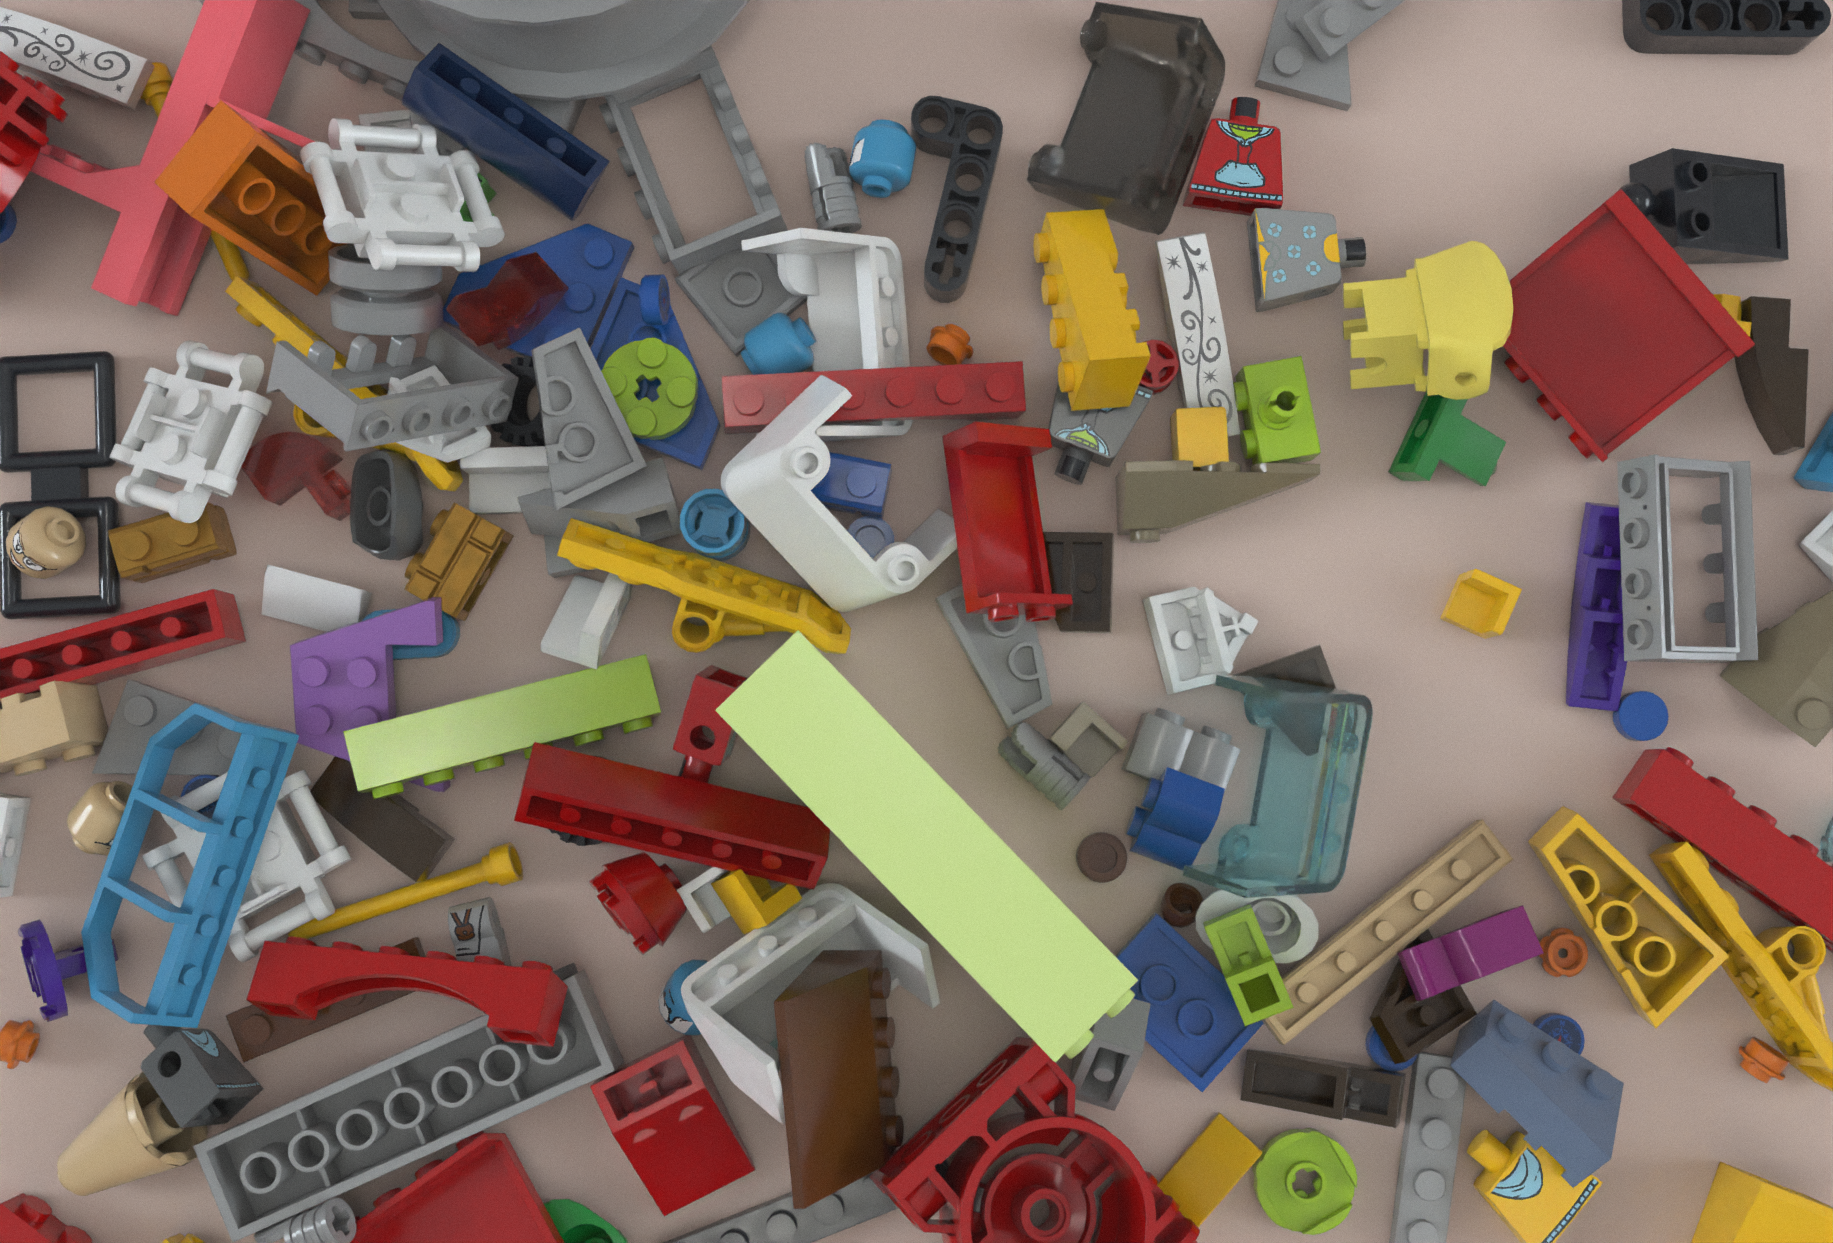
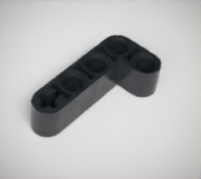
[1622,0,1831,55]
[911,96,1003,303]

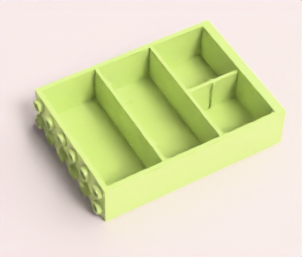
[715,630,1138,1063]

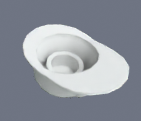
[1196,882,1319,964]

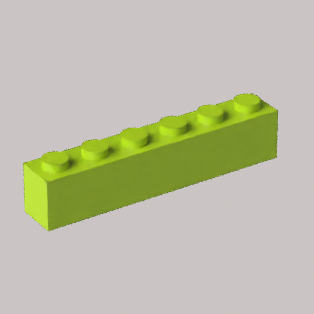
[343,654,661,800]

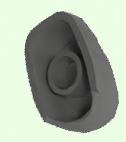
[350,451,423,561]

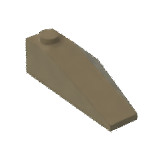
[1115,460,1320,543]
[1719,590,1833,747]

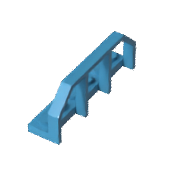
[81,703,299,1028]

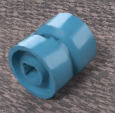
[680,489,750,561]

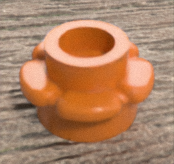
[926,324,973,365]
[1538,928,1588,977]
[0,1020,40,1069]
[1739,1037,1790,1083]

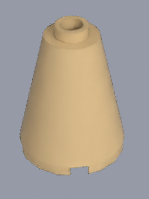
[57,1072,208,1196]

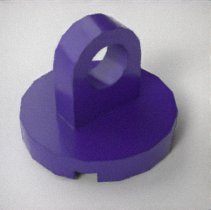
[18,919,119,1022]

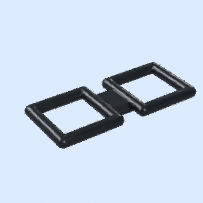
[0,351,121,620]

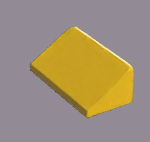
[1157,1112,1262,1227]

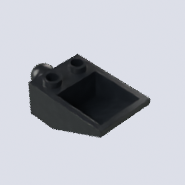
[1618,148,1789,264]

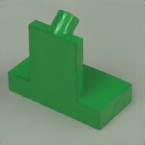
[1388,390,1506,486]

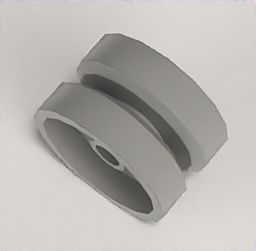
[328,244,443,336]

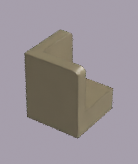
[1048,702,1128,777]

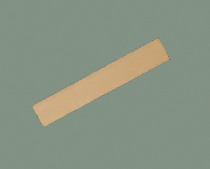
[1262,819,1513,1045]

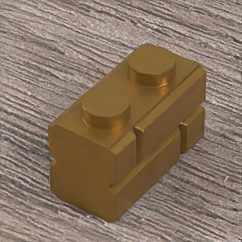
[108,502,237,583]
[404,502,514,621]

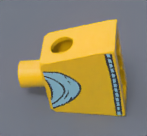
[1467,1130,1603,1243]

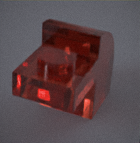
[446,252,569,350]
[241,432,351,521]

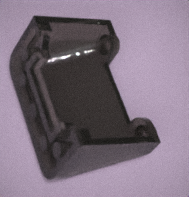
[1027,2,1225,235]

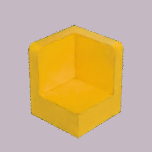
[1170,407,1229,471]
[1440,569,1522,639]
[711,869,802,934]

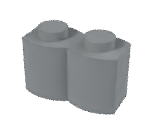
[1121,708,1241,796]

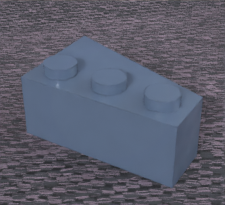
[1450,1000,1624,1188]

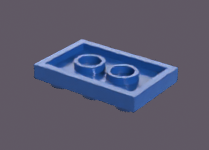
[1115,913,1264,1092]

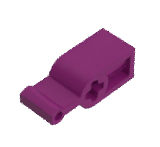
[1397,905,1543,1001]

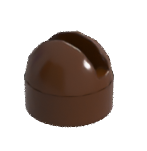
[1160,883,1203,928]

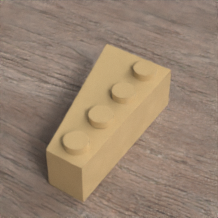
[0,681,108,776]

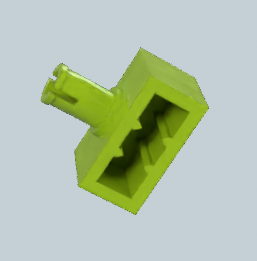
[1233,356,1321,465]

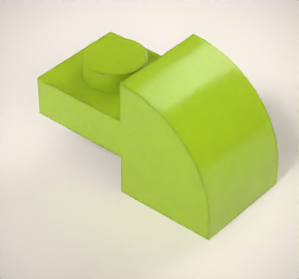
[1203,904,1294,1026]

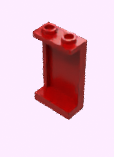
[942,421,1073,622]

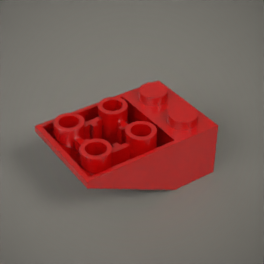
[590,1035,756,1216]

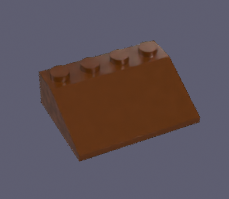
[774,950,904,1209]

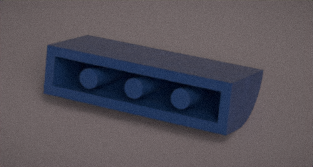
[402,43,610,221]

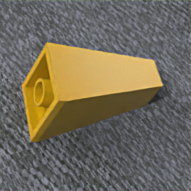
[1691,1161,1833,1243]

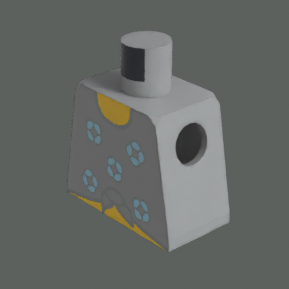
[1247,208,1366,312]

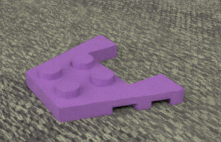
[290,597,450,792]

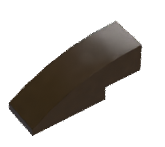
[1735,296,1809,455]
[310,756,455,882]
[1240,1049,1406,1128]

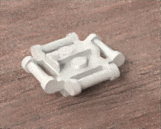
[300,118,505,272]
[109,340,273,523]
[142,770,351,963]

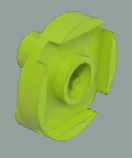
[601,338,699,440]
[1252,1128,1357,1235]

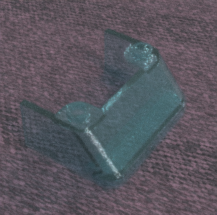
[1183,675,1373,898]

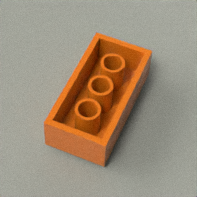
[154,100,347,296]

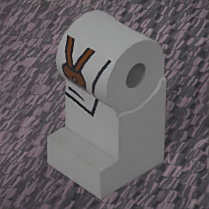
[448,897,512,966]

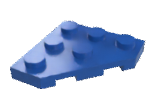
[443,223,635,357]
[590,277,721,470]

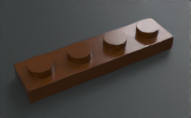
[226,937,426,1063]

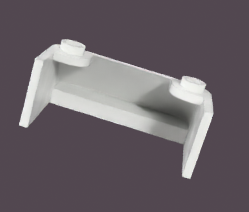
[741,228,913,442]
[721,375,958,612]
[681,883,940,1125]

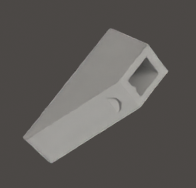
[517,457,682,542]

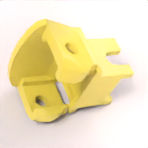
[1343,241,1514,400]

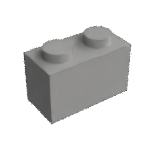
[1069,998,1150,1111]

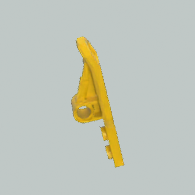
[225,276,463,492]
[557,518,851,654]
[1649,841,1833,1092]

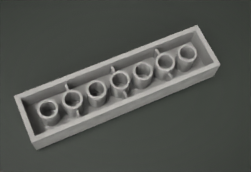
[193,970,624,1243]

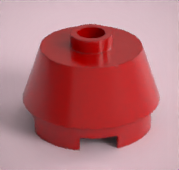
[589,852,687,955]

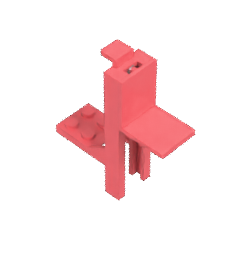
[30,0,315,316]

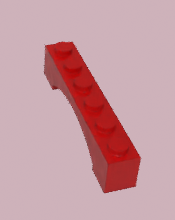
[722,361,1026,434]
[246,937,568,1047]

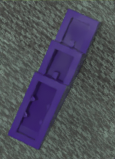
[1566,502,1627,711]

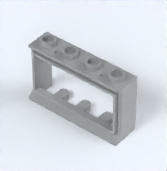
[599,45,788,274]
[266,323,519,451]
[1617,454,1758,663]

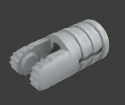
[804,142,862,233]
[997,722,1091,810]
[254,1198,356,1243]

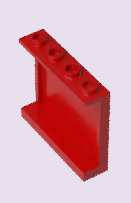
[1503,189,1755,463]
[350,1130,564,1243]

